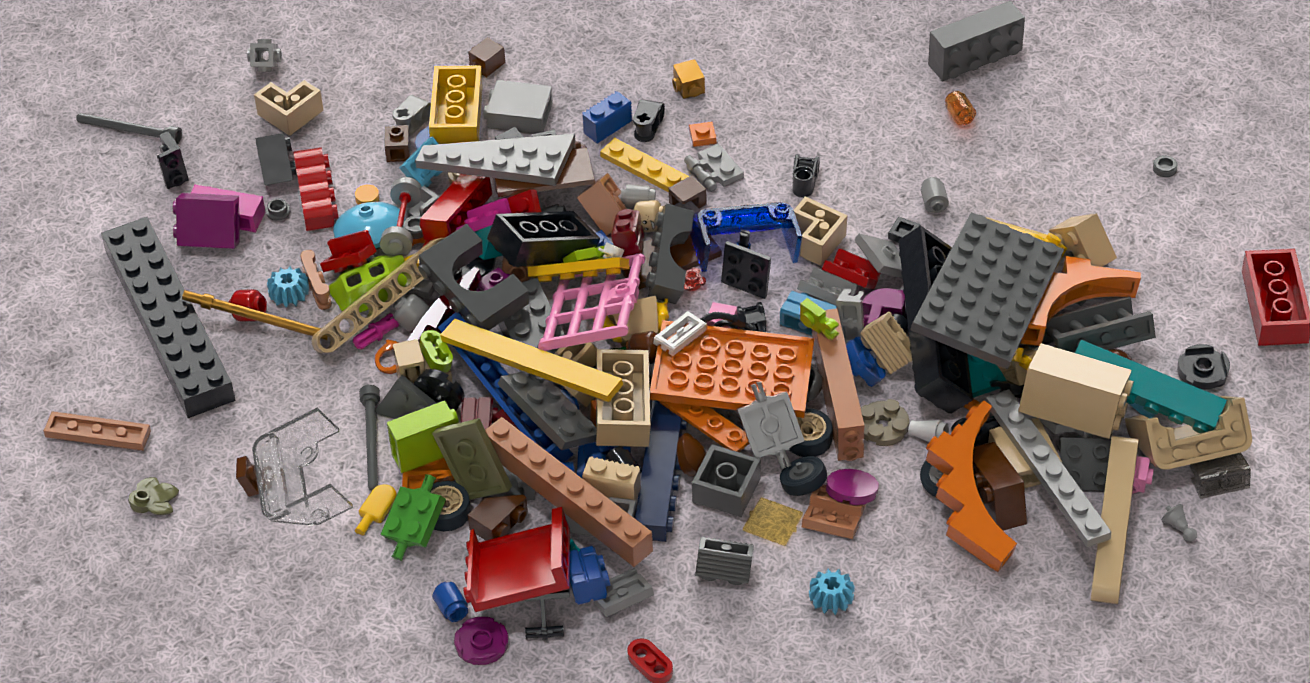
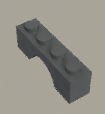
[646,203,694,304]

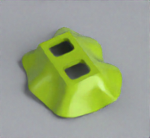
[328,255,407,313]

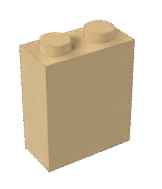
[989,418,1062,488]

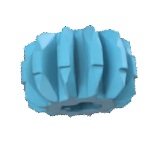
[267,266,310,308]
[809,568,855,615]

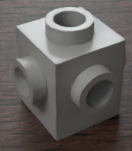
[247,39,282,72]

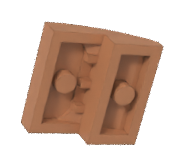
[801,485,866,539]

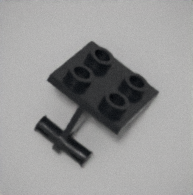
[721,230,771,299]
[523,582,571,640]

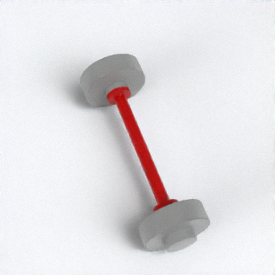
[380,177,422,257]

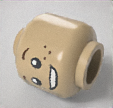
[634,200,664,232]

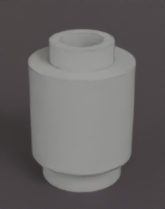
[921,177,949,213]
[621,184,656,209]

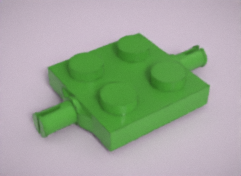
[380,474,446,561]

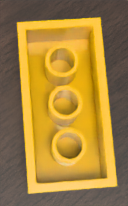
[429,66,483,144]

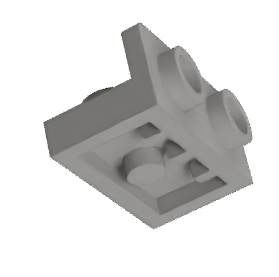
[797,267,859,306]

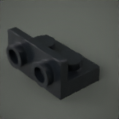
[157,131,189,190]

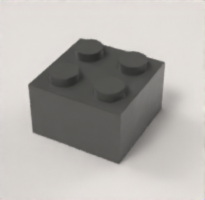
[692,444,761,517]

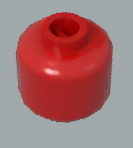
[228,289,267,322]

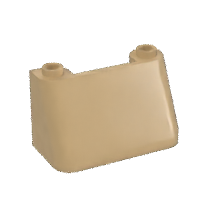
[1125,396,1252,470]

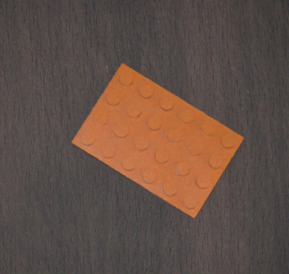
[650,320,814,418]

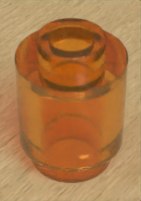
[945,91,976,125]

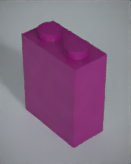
[173,193,240,249]

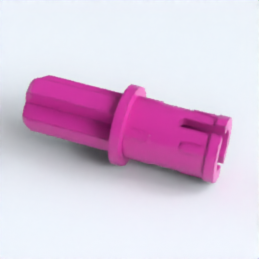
[352,313,399,349]

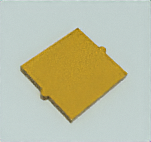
[743,497,803,546]

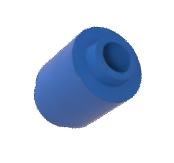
[432,582,468,622]

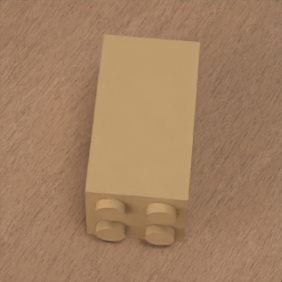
[1018,343,1134,439]

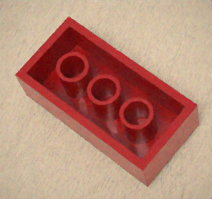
[1242,248,1310,346]

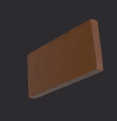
[621,219,722,290]

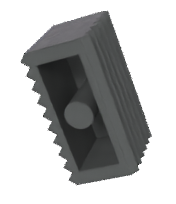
[695,536,754,585]

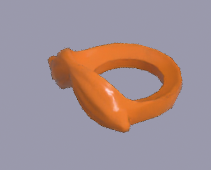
[375,339,399,374]

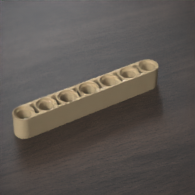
[311,238,444,353]
[1091,436,1139,604]

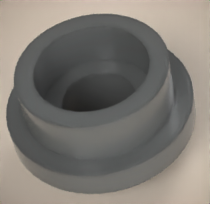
[266,198,290,221]

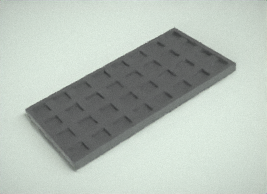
[910,212,1064,370]

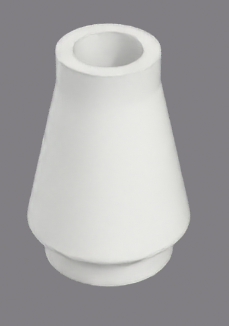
[908,420,949,442]

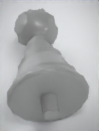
[1161,504,1197,542]

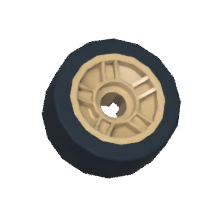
[788,408,833,457]
[430,481,471,532]

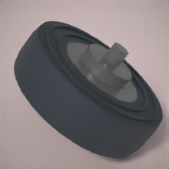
[780,456,827,496]

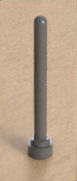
[76,113,182,145]
[359,385,380,491]

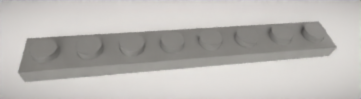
[986,389,1111,548]

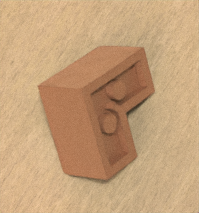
[577,173,627,236]

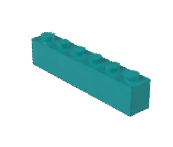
[1075,340,1227,433]

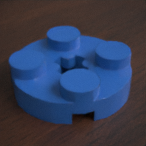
[845,337,886,387]

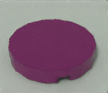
[826,469,879,505]
[454,617,509,665]

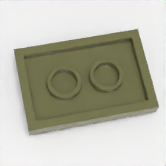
[432,418,512,500]

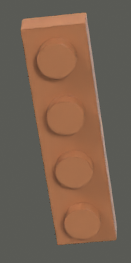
[43,411,151,451]

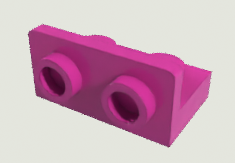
[456,198,511,232]

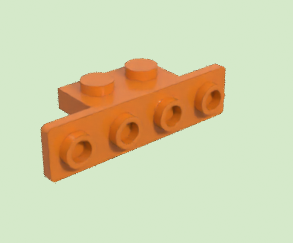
[660,401,749,452]

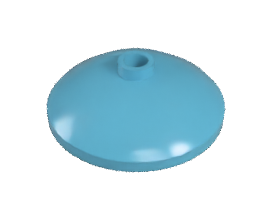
[333,202,406,248]

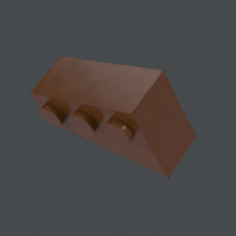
[972,442,1027,531]

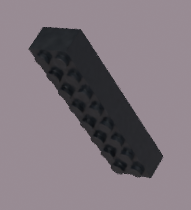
[898,225,973,414]

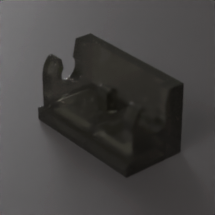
[1190,452,1251,499]

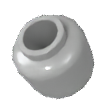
[393,294,430,331]

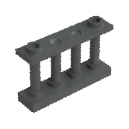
[1042,297,1156,353]

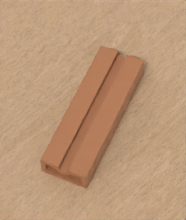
[812,309,864,461]

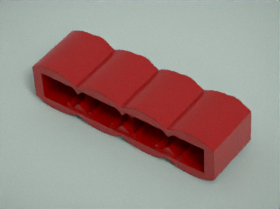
[293,147,339,231]

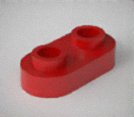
[627,638,673,683]

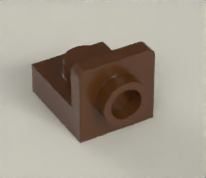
[236,456,273,497]

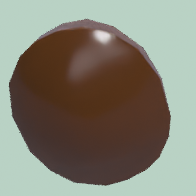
[677,433,707,477]

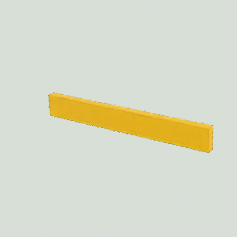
[440,319,623,402]

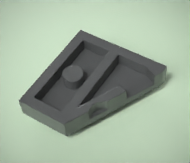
[375,375,437,419]

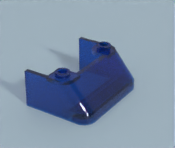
[690,202,802,272]

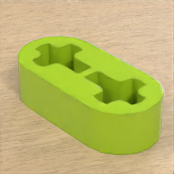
[419,330,453,373]

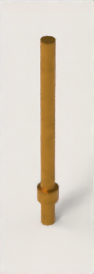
[182,290,328,340]

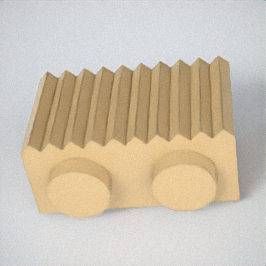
[860,312,912,374]
[582,456,641,500]

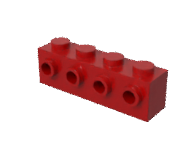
[420,174,493,241]

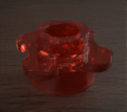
[684,267,706,291]

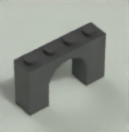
[418,224,529,331]

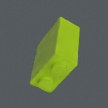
[387,401,459,474]

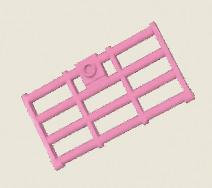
[538,254,645,351]

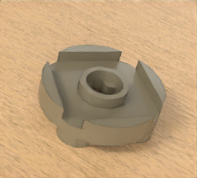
[861,399,909,446]

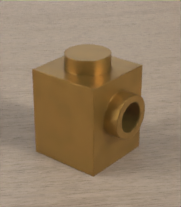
[672,59,705,99]

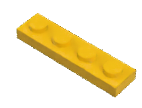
[600,137,689,192]
[527,257,630,282]

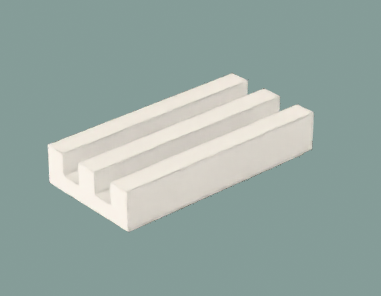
[653,311,707,356]

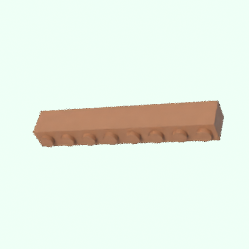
[486,417,653,567]

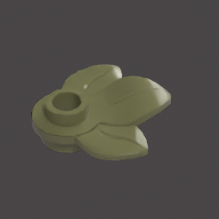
[128,477,179,515]

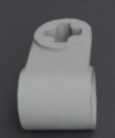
[392,95,431,136]

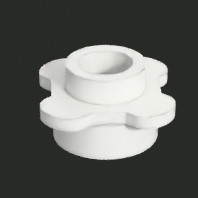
[598,243,624,258]

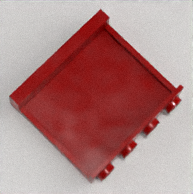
[463,507,570,612]

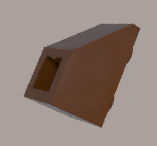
[468,495,528,541]

